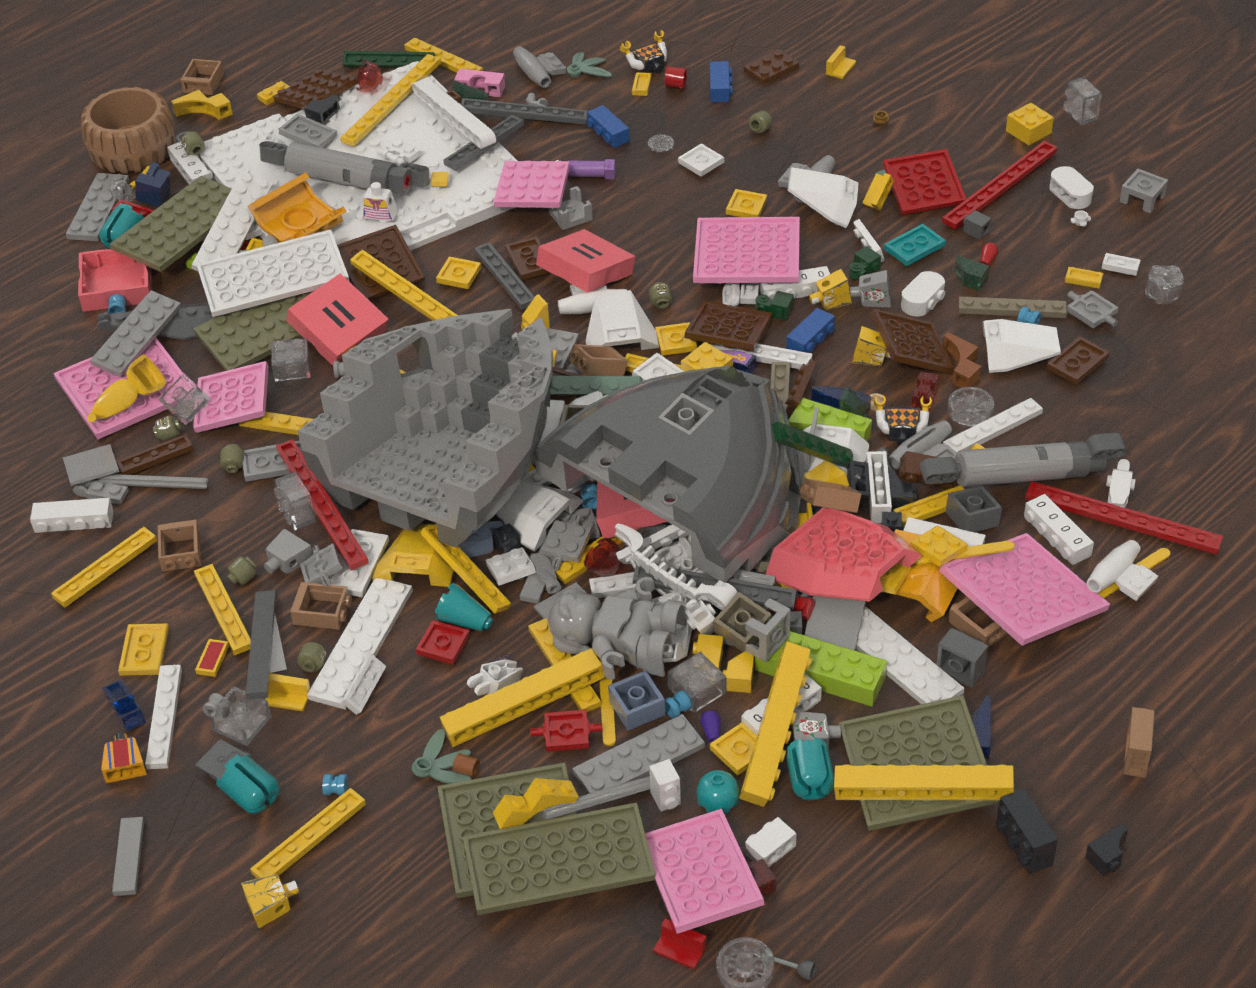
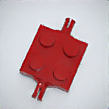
[530,710,603,752]

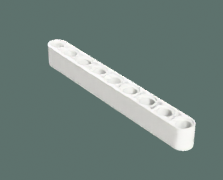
[412,77,496,149]

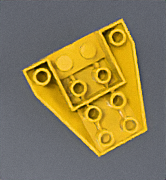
[372,524,454,587]

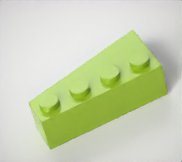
[788,398,872,442]

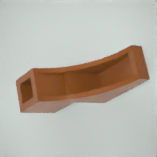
[943,332,981,391]

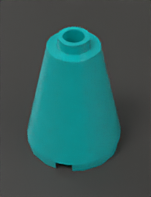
[434,583,493,632]

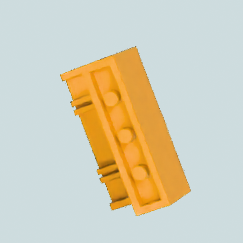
[247,172,347,243]
[881,529,957,622]

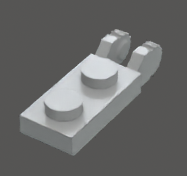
[73,480,129,505]

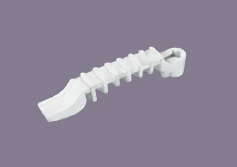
[615,523,738,610]

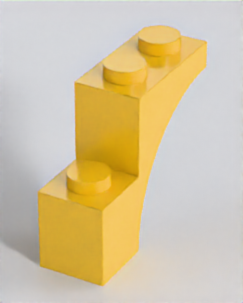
[171,90,233,120]
[493,778,579,829]

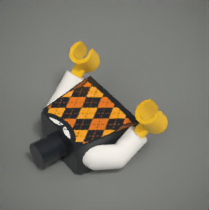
[620,30,667,73]
[873,395,932,446]

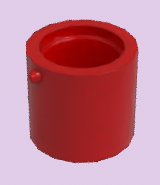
[665,66,687,89]

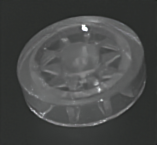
[947,387,995,426]
[716,937,775,988]

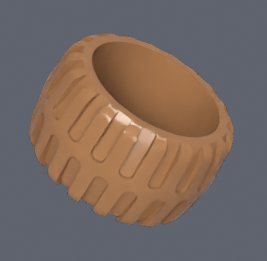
[80,87,175,174]

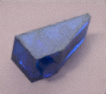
[971,696,991,759]

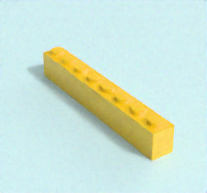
[739,641,812,807]
[440,648,605,747]
[834,765,1014,800]

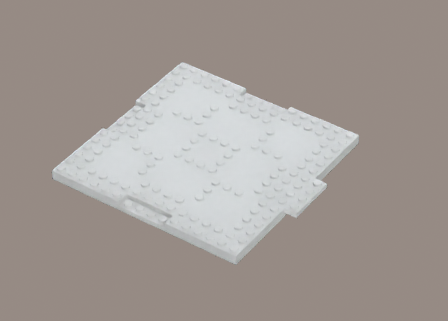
[199,61,517,251]

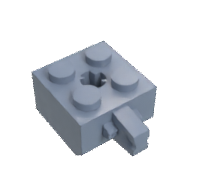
[458,520,503,558]

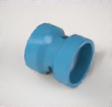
[108,294,126,314]
[1017,306,1041,325]
[580,483,597,510]
[665,690,692,719]
[322,774,348,796]

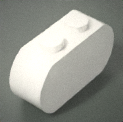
[1049,166,1094,209]
[901,271,945,317]

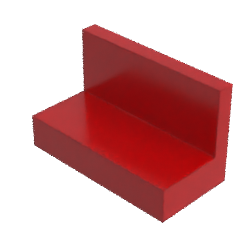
[653,919,707,970]

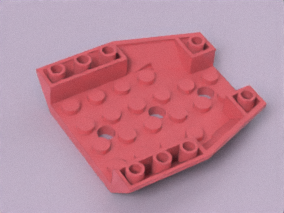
[765,507,921,602]

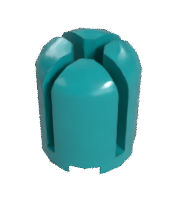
[99,204,144,249]
[786,737,834,801]
[216,754,279,815]

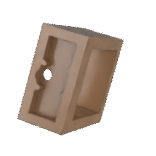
[181,59,224,95]
[570,344,628,376]
[800,478,861,513]
[158,520,201,572]
[290,582,352,630]
[949,596,1008,647]
[1123,707,1154,778]

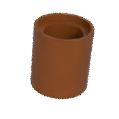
[453,753,480,778]

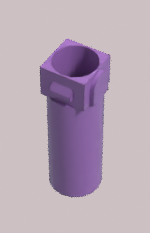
[568,159,616,179]

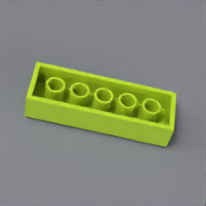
[755,631,887,707]

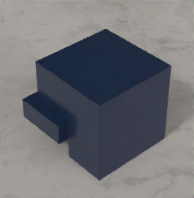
[135,162,170,207]

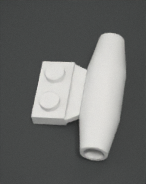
[558,284,627,314]
[1086,540,1158,601]

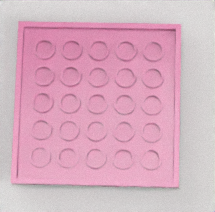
[693,217,800,284]
[54,338,197,440]
[939,533,1110,646]

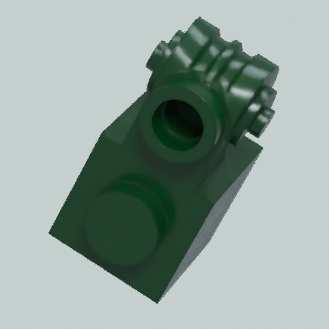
[849,246,881,280]
[756,291,794,321]

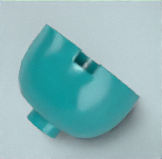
[696,770,740,814]

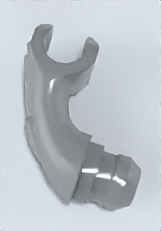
[526,93,548,106]

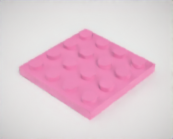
[494,161,570,208]
[193,361,269,433]

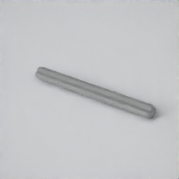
[98,474,209,489]
[543,776,650,820]

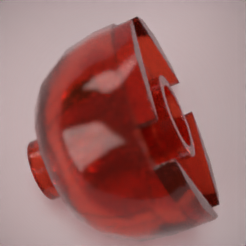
[356,60,383,92]
[584,538,623,578]

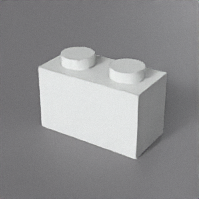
[649,759,681,811]
[745,817,796,871]

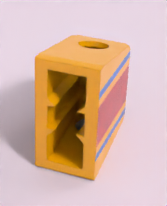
[102,733,147,783]

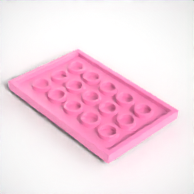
[645,809,765,934]

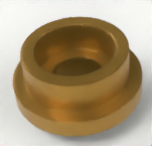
[873,111,889,125]

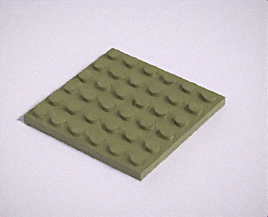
[839,695,998,831]
[437,763,577,898]

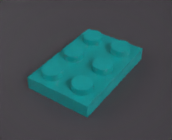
[884,224,946,266]

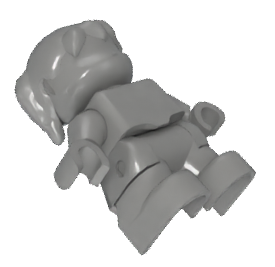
[548,577,687,680]

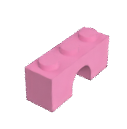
[454,69,505,97]

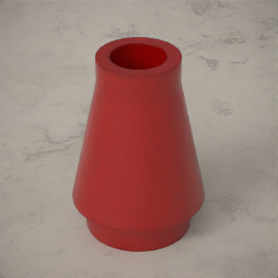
[979,243,998,269]

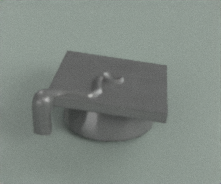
[195,739,252,780]

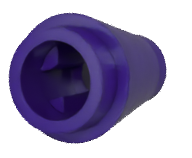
[700,711,721,743]

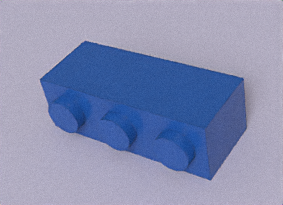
[710,61,732,102]
[587,105,630,148]
[786,308,835,353]

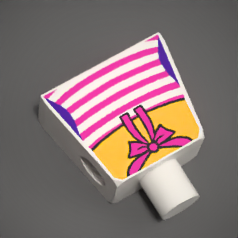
[362,182,398,222]

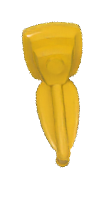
[87,355,167,422]

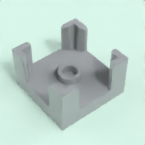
[1120,169,1168,213]
[548,186,593,230]
[746,598,790,662]

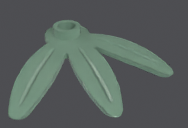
[567,52,612,78]
[411,729,472,784]

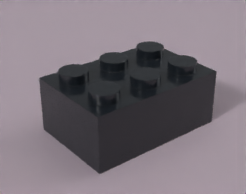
[996,789,1058,874]

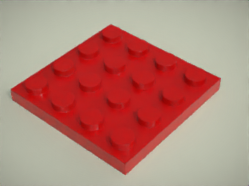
[883,149,967,215]

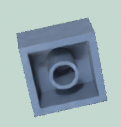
[608,671,665,731]

